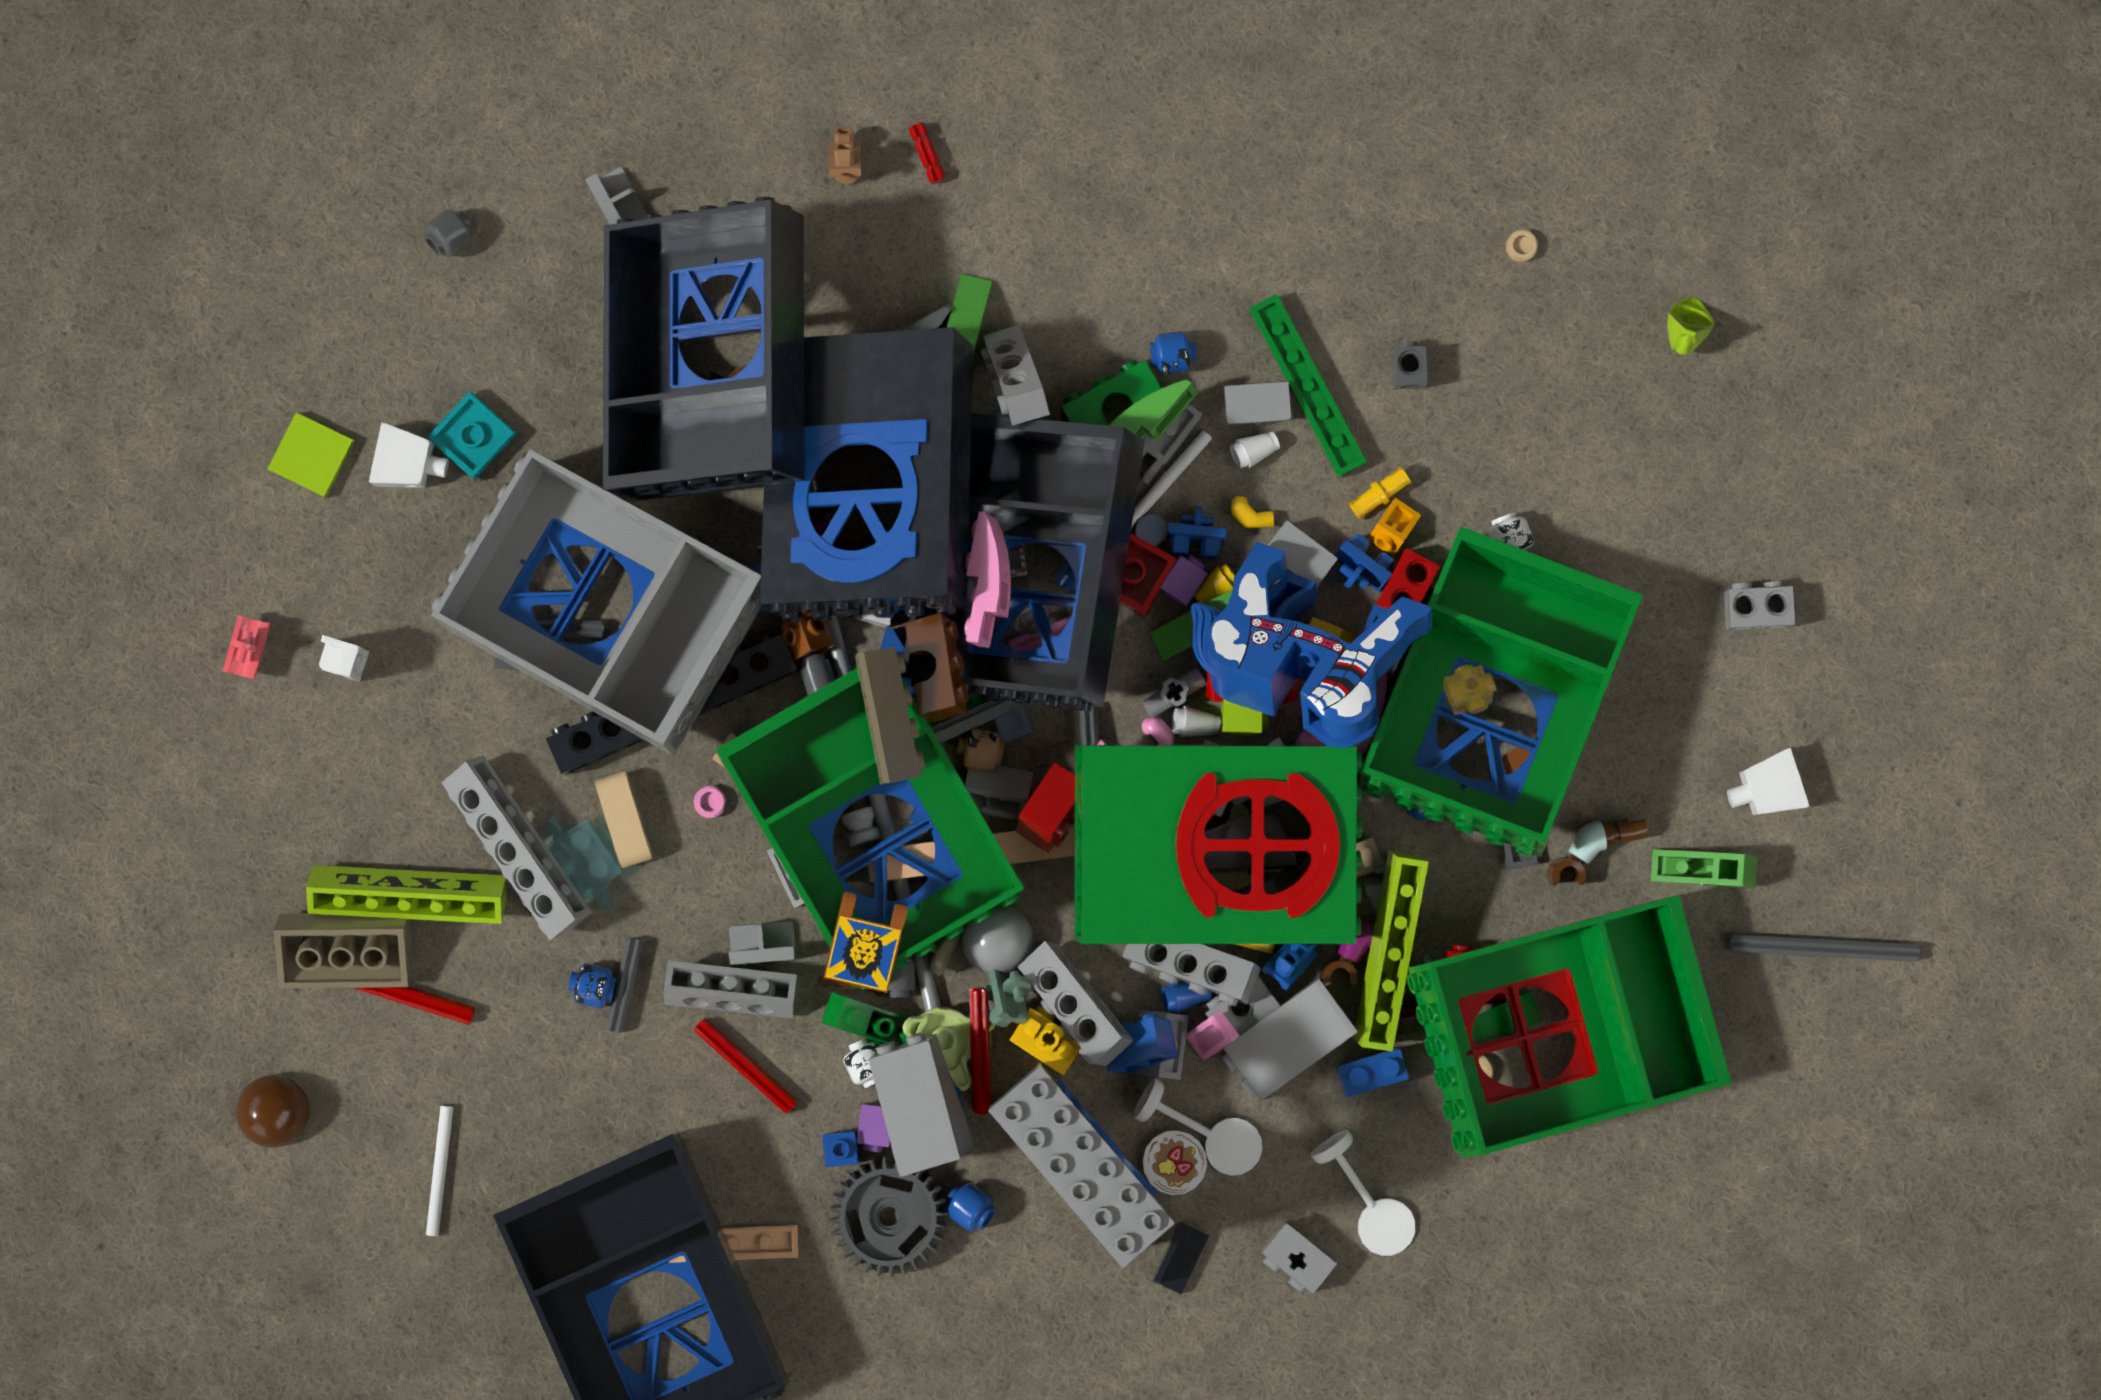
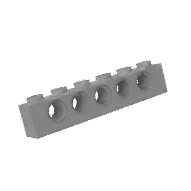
[442,755,592,940]

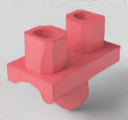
[223,615,271,680]

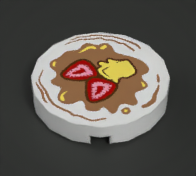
[1143,1130,1207,1195]

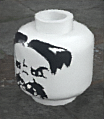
[1487,512,1534,551]
[843,1038,881,1088]

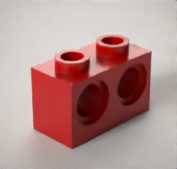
[1376,548,1440,609]

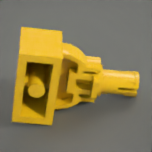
[1009,1006,1081,1076]

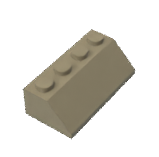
[855,647,925,785]
[274,913,411,989]

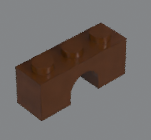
[905,613,969,722]

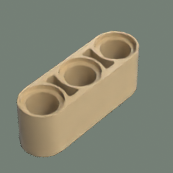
[595,770,653,869]

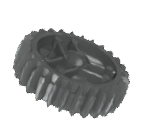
[829,1157,948,1277]

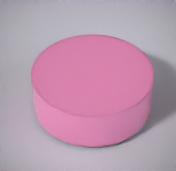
[694,786,727,818]

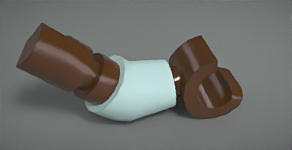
[1547,818,1648,886]

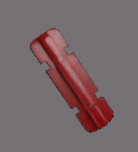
[909,122,946,184]

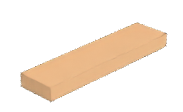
[669,1225,799,1263]

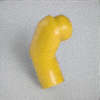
[1230,496,1274,529]

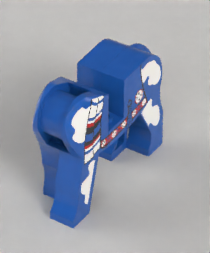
[1191,542,1433,748]

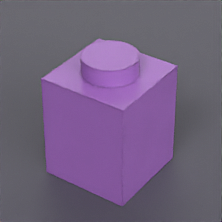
[1160,556,1208,608]
[857,1104,890,1152]

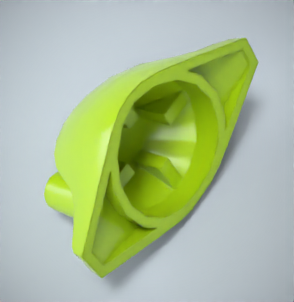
[1667,296,1714,355]

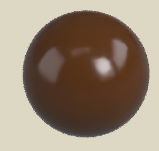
[236,1075,310,1148]

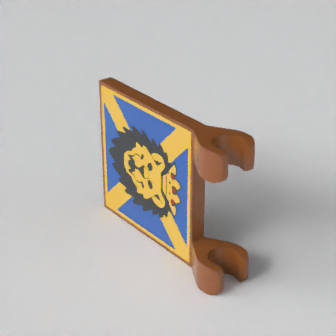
[823,892,908,993]

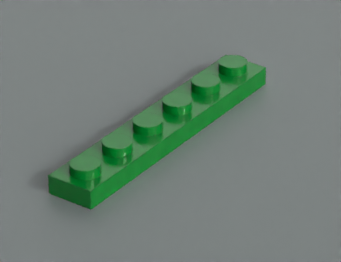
[1248,294,1366,478]

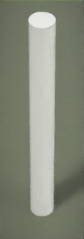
[1131,430,1212,529]
[426,1106,453,1236]

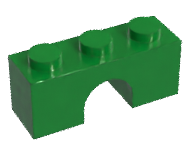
[1061,360,1161,425]

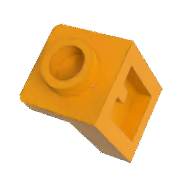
[1368,498,1421,555]

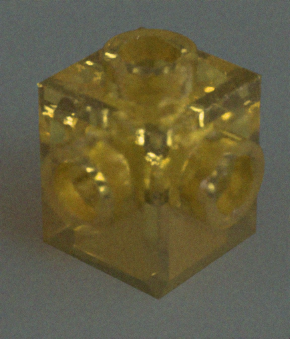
[1443,664,1496,716]

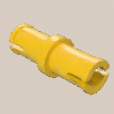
[1348,466,1412,520]

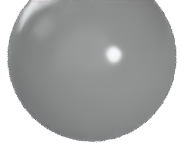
[961,904,1034,974]

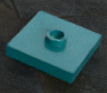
[427,390,518,481]

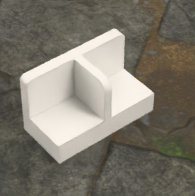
[319,635,369,682]

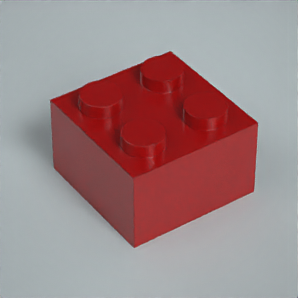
[1120,533,1177,618]
[1016,763,1075,854]

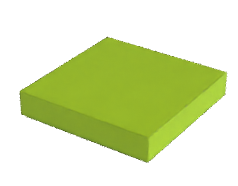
[267,412,355,498]

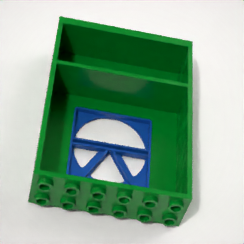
[1359,526,1643,858]
[715,668,1024,990]

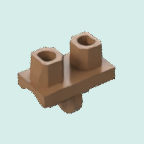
[829,127,861,184]

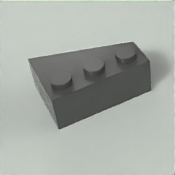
[1204,805,1298,873]

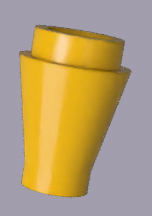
[1194,563,1236,603]

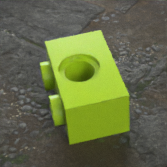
[1220,699,1269,737]

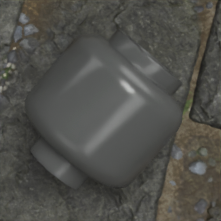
[424,210,473,257]

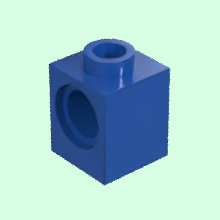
[822,1131,860,1167]

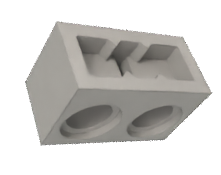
[1724,581,1795,630]

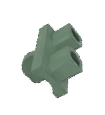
[984,969,1031,1028]

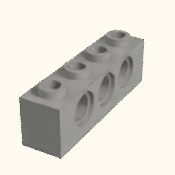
[980,325,1050,426]
[1018,941,1134,1066]
[1122,944,1261,1006]
[664,961,797,1019]

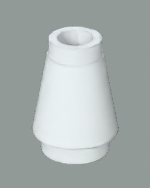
[1230,432,1280,469]
[1172,705,1221,737]

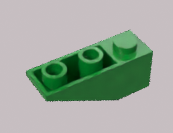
[821,992,908,1046]

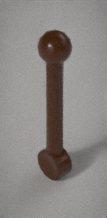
[818,975,884,996]

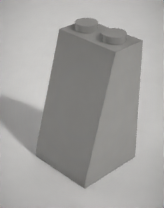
[1221,979,1358,1101]
[869,1032,974,1177]

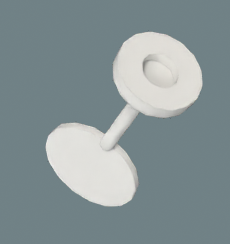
[1133,1078,1262,1176]
[1311,1130,1415,1256]

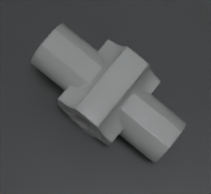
[1142,668,1206,718]

